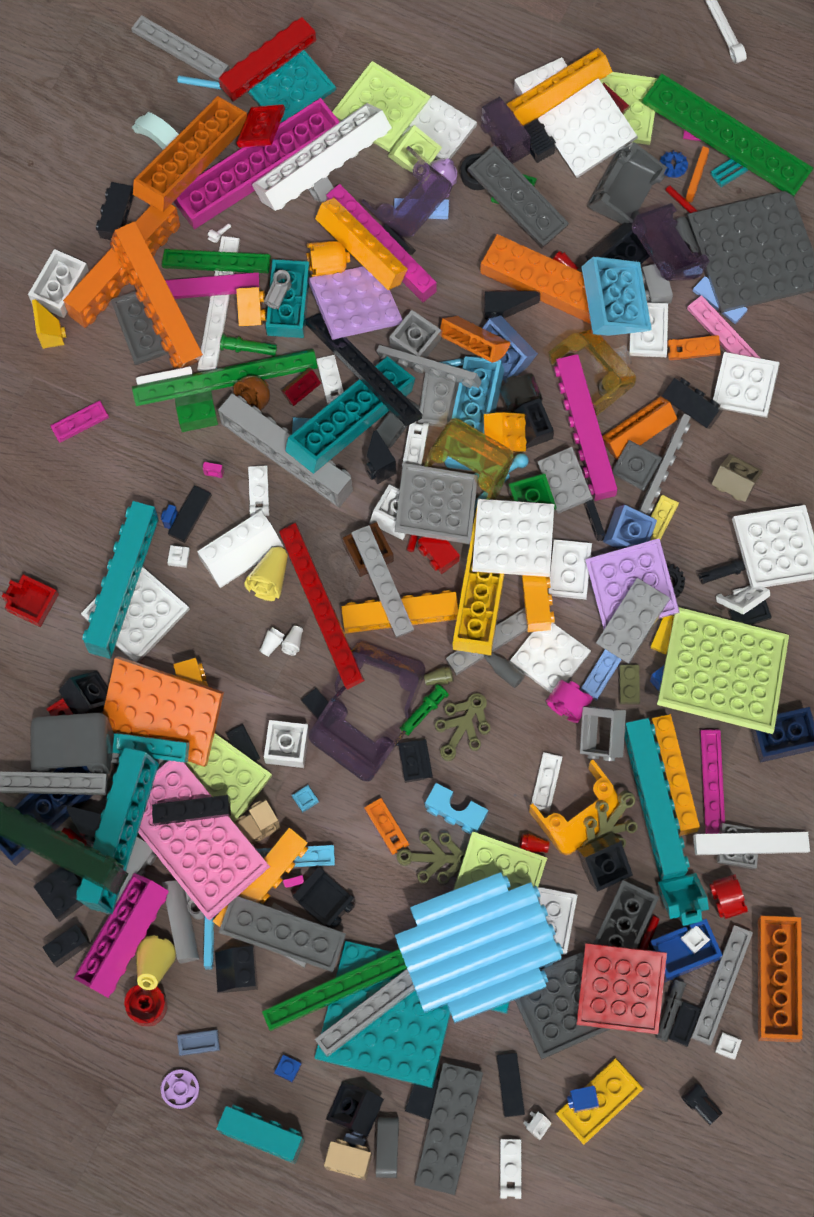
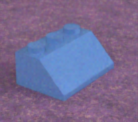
[481,316,538,384]

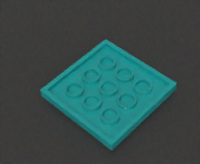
[248,50,336,124]

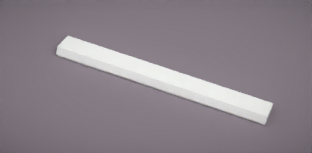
[197,236,240,372]

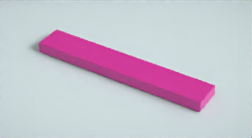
[165,273,260,299]
[700,730,725,834]

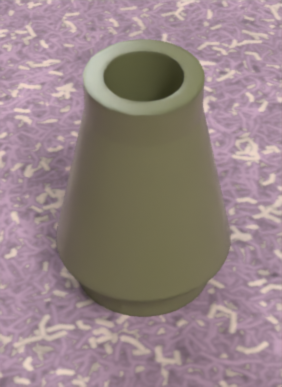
[424,666,454,686]

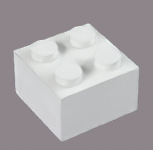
[264,720,309,768]

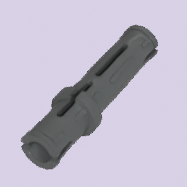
[655,980,687,1042]

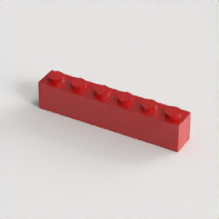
[219,17,316,102]

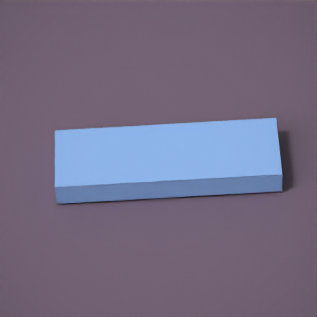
[693,276,748,324]
[580,650,622,701]

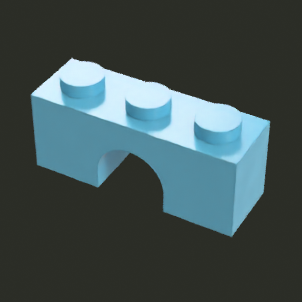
[425,783,488,834]

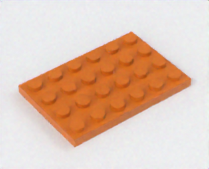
[103,656,224,767]

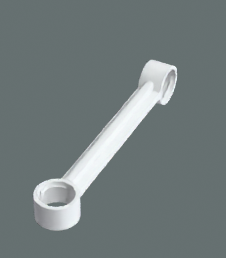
[705,0,746,64]

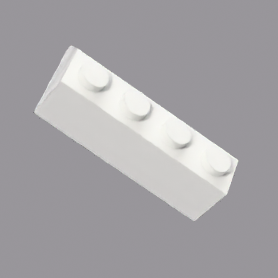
[197,511,283,588]

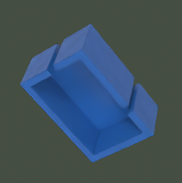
[649,919,723,982]

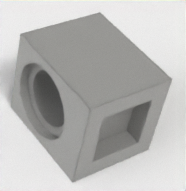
[308,177,334,203]

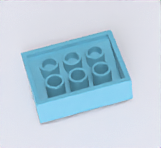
[582,257,652,336]

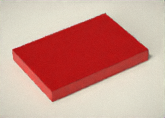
[237,104,285,148]

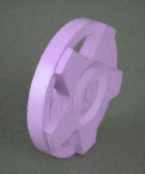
[161,1070,199,1109]

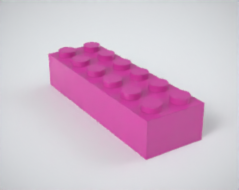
[73,873,169,998]

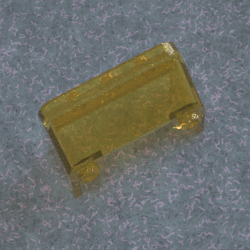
[548,329,636,416]
[424,418,514,500]

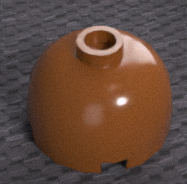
[233,375,270,411]

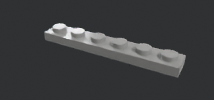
[131,15,229,82]
[376,345,482,388]
[638,413,691,514]
[351,525,414,638]
[446,608,552,676]
[0,772,108,795]
[691,925,753,1046]
[315,969,415,1057]

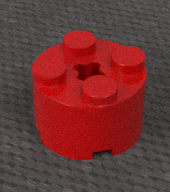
[709,874,748,919]
[124,985,167,1027]

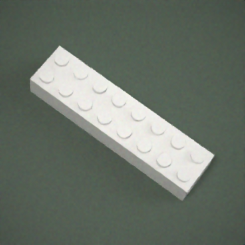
[251,103,392,211]

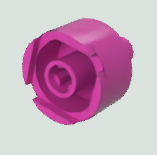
[546,680,593,723]

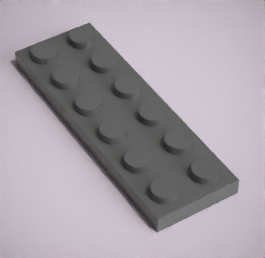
[467,145,569,248]
[219,896,346,972]
[415,1063,483,1195]

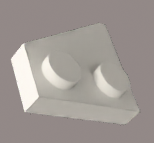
[716,585,770,615]

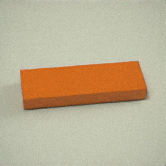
[686,146,709,203]

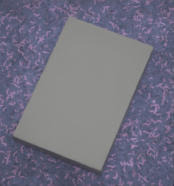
[418,373,459,428]

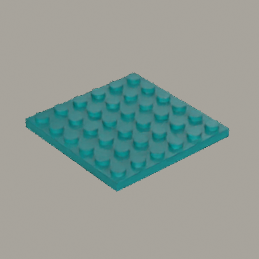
[314,941,451,1088]

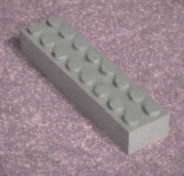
[218,394,353,508]

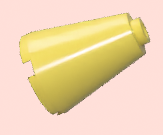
[244,547,288,601]
[136,935,176,990]

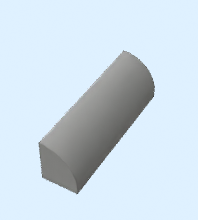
[162,880,200,964]

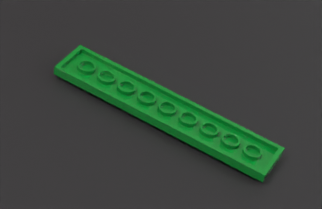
[642,74,814,197]

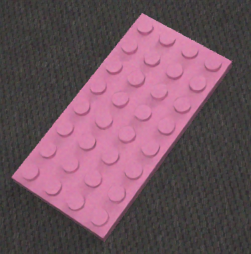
[138,761,270,920]

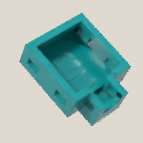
[658,873,709,926]

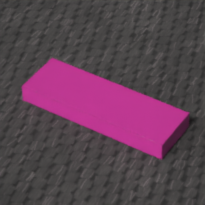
[50,400,109,443]

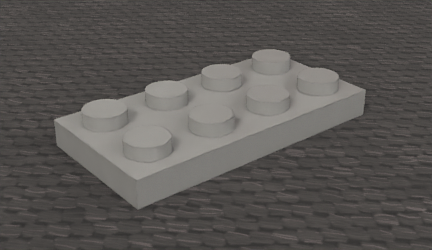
[596,578,670,664]

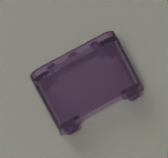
[632,203,710,281]

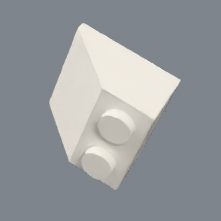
[369,485,406,540]

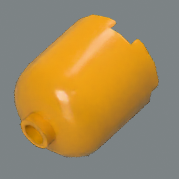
[306,241,350,278]

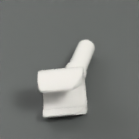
[208,223,231,243]

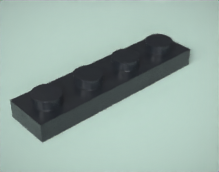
[152,795,231,826]

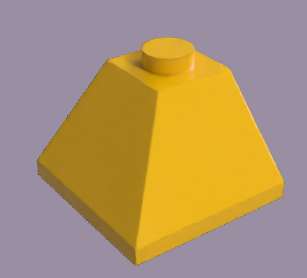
[32,299,67,348]

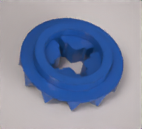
[660,150,688,178]

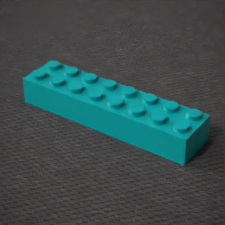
[285,356,415,474]
[82,501,159,659]
[624,718,690,882]
[76,748,159,914]

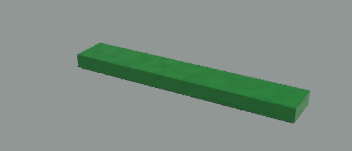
[162,249,271,274]

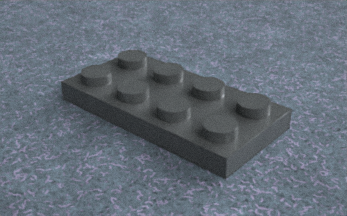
[111,291,169,366]

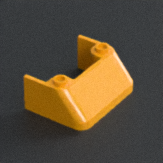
[529,760,623,855]

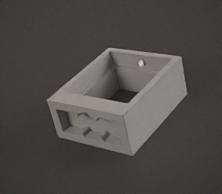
[580,706,626,761]

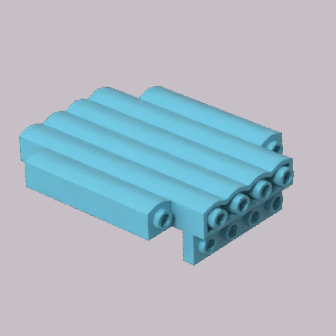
[395,872,563,1024]

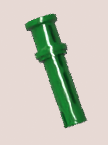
[220,334,277,356]
[399,684,449,736]

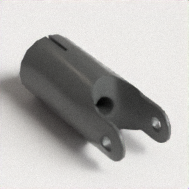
[671,217,699,260]
[485,653,525,688]

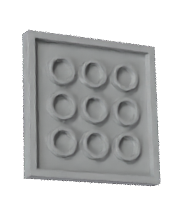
[394,463,478,544]

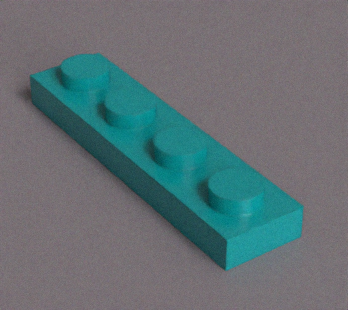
[112,733,189,763]

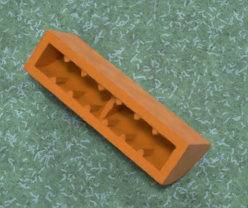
[440,316,511,362]
[602,396,678,460]

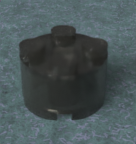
[500,373,543,413]

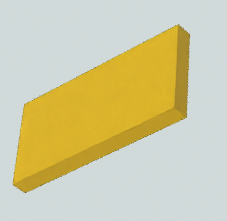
[556,1058,643,1145]

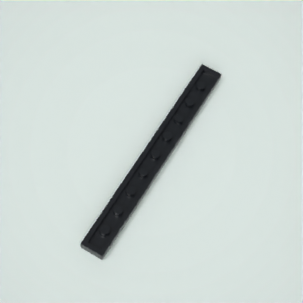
[305,313,422,426]

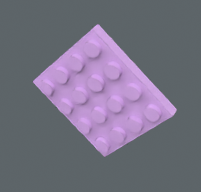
[308,266,403,340]
[585,539,680,629]

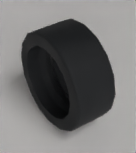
[461,153,485,190]

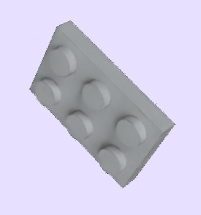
[538,447,593,514]

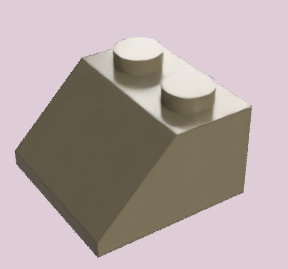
[711,454,763,502]

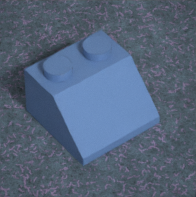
[603,505,657,550]

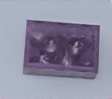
[481,96,531,164]

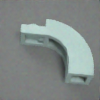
[131,112,179,150]

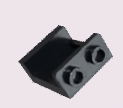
[292,867,356,929]

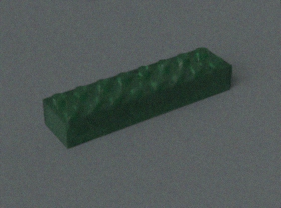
[0,801,128,895]

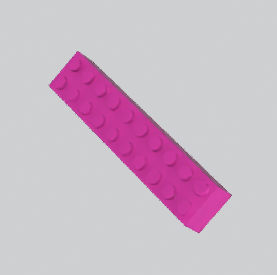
[174,98,340,230]

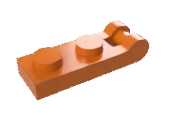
[667,335,721,360]
[364,798,409,855]

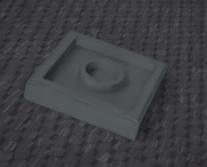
[612,440,663,491]

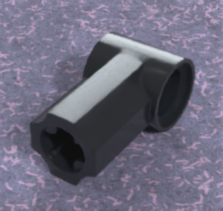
[681,1082,722,1126]

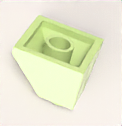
[388,125,442,177]

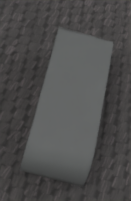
[377,397,420,448]
[376,1117,399,1178]

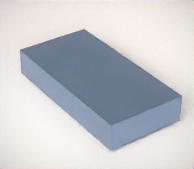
[177,1030,220,1056]

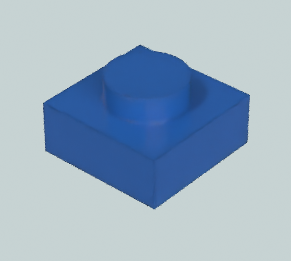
[161,505,178,529]
[274,1055,302,1083]

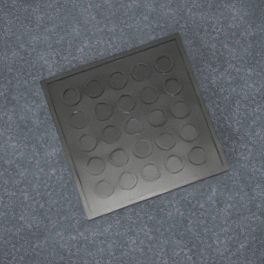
[687,191,814,313]

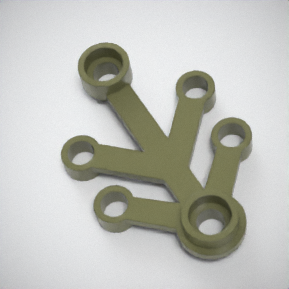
[435,693,490,761]
[583,790,638,848]
[397,832,466,885]

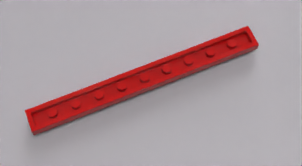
[279,523,365,690]

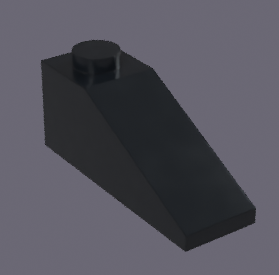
[485,291,540,319]

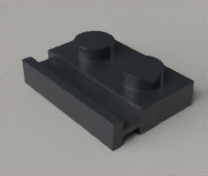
[398,739,433,783]

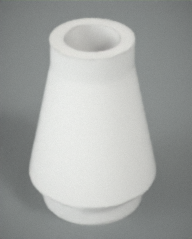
[281,626,303,656]
[259,627,285,657]

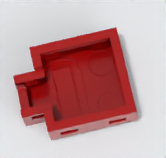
[2,575,59,628]

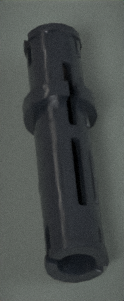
[698,559,746,585]

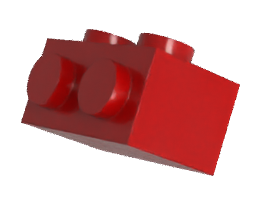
[418,537,460,574]

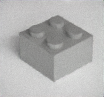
[389,310,442,358]

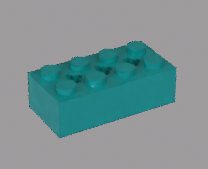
[266,259,310,338]
[216,1104,305,1164]

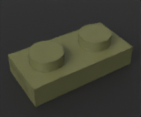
[619,665,640,704]

